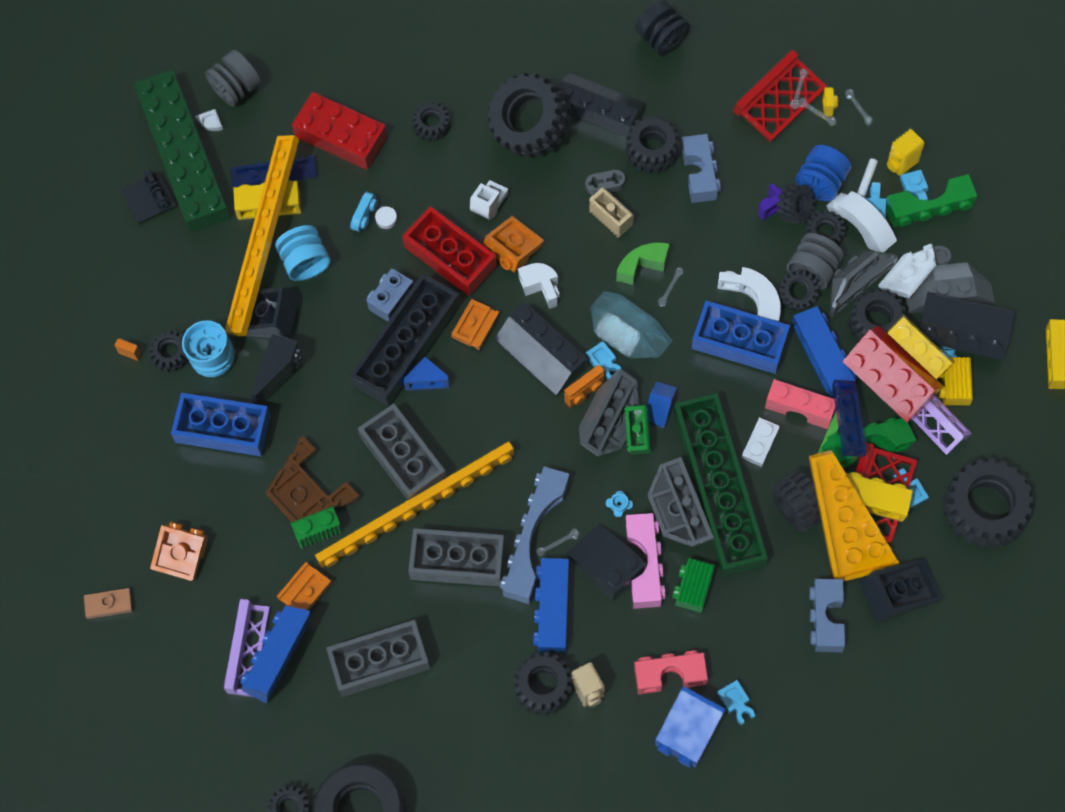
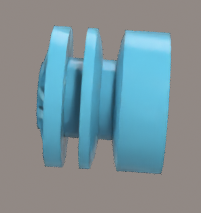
[275,225,331,281]
[182,321,235,377]

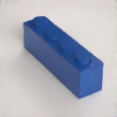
[792,306,856,398]
[534,558,569,654]

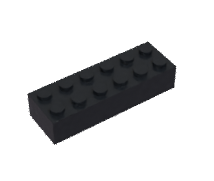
[350,273,460,407]

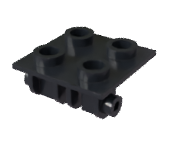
[120,170,176,224]

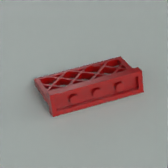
[733,49,827,142]
[856,442,917,544]

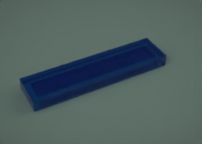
[231,156,317,189]
[832,380,867,457]

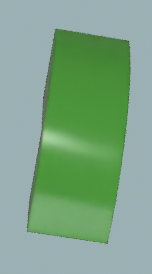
[616,243,669,285]

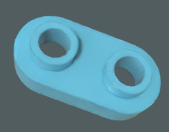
[351,192,378,232]

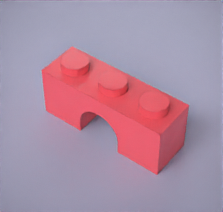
[765,379,838,429]
[634,651,708,694]

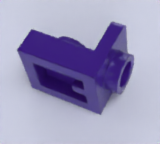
[758,183,782,221]

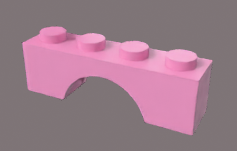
[626,513,665,609]

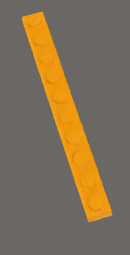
[225,135,299,336]
[315,442,514,568]

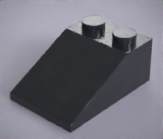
[224,287,298,339]
[251,334,302,405]
[566,524,646,602]
[859,558,943,623]

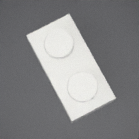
[741,417,780,467]

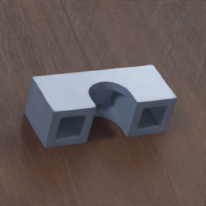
[681,134,721,203]
[809,579,845,652]

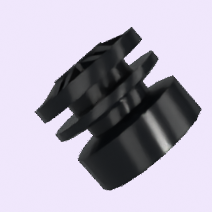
[635,0,690,56]

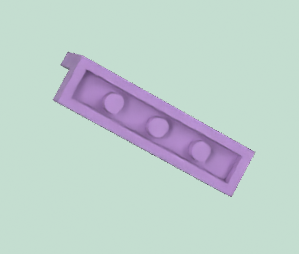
[913,396,972,455]
[224,599,270,697]

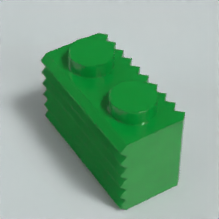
[624,405,651,455]
[291,506,343,549]
[673,558,715,613]

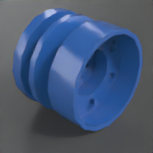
[795,145,852,201]

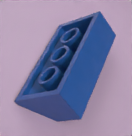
[240,606,310,704]

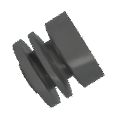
[205,50,261,106]
[786,233,844,290]

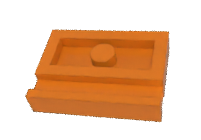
[451,299,500,351]
[564,365,604,408]
[277,562,332,611]

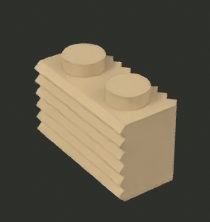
[590,187,634,237]
[572,662,604,707]

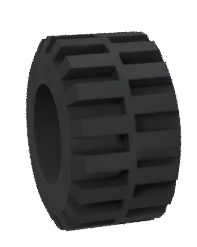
[626,115,679,174]
[849,289,907,343]
[771,470,822,533]
[514,652,572,716]

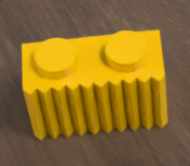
[887,129,925,176]
[938,357,973,406]

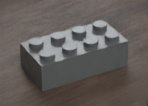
[357,404,447,501]
[408,528,505,587]
[326,620,430,697]

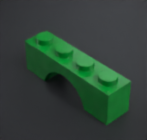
[886,174,977,227]
[821,417,916,468]

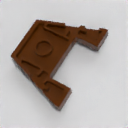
[266,436,360,522]

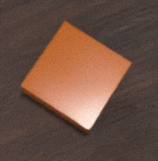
[115,339,141,361]

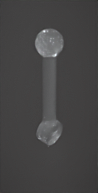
[790,69,808,109]
[845,89,873,124]
[798,98,836,126]
[658,267,684,307]
[536,529,579,556]

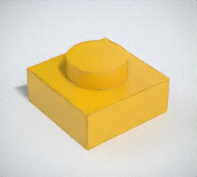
[823,88,838,117]

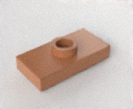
[84,588,133,619]

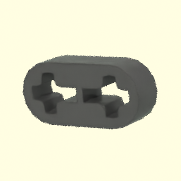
[586,170,625,195]

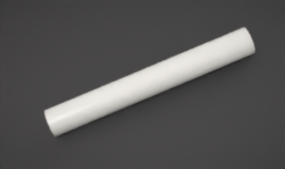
[857,159,878,198]

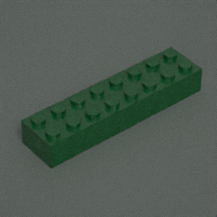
[133,69,230,233]
[673,393,768,577]

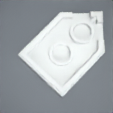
[878,244,936,298]

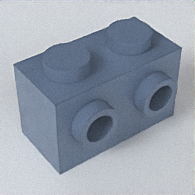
[367,268,414,322]

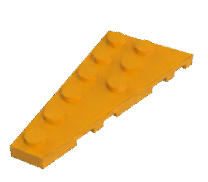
[809,450,900,582]

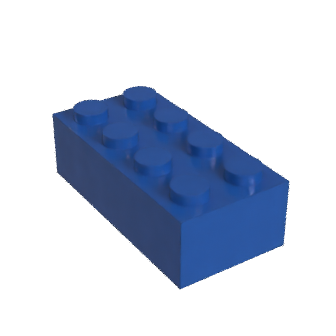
[692,301,790,374]
[171,393,271,456]

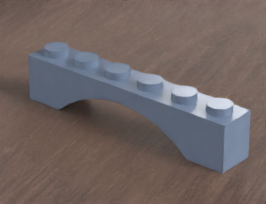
[500,467,570,604]

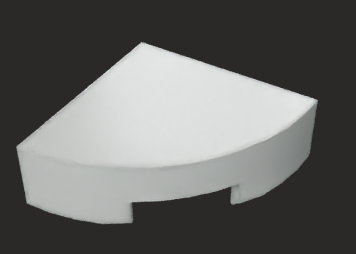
[195,109,223,131]

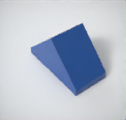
[404,357,449,390]
[647,381,677,428]

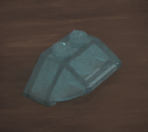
[590,291,672,358]

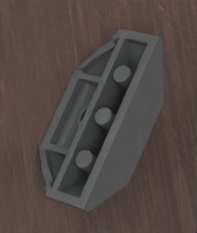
[829,252,898,318]
[905,262,995,314]
[579,369,639,456]
[647,457,714,547]

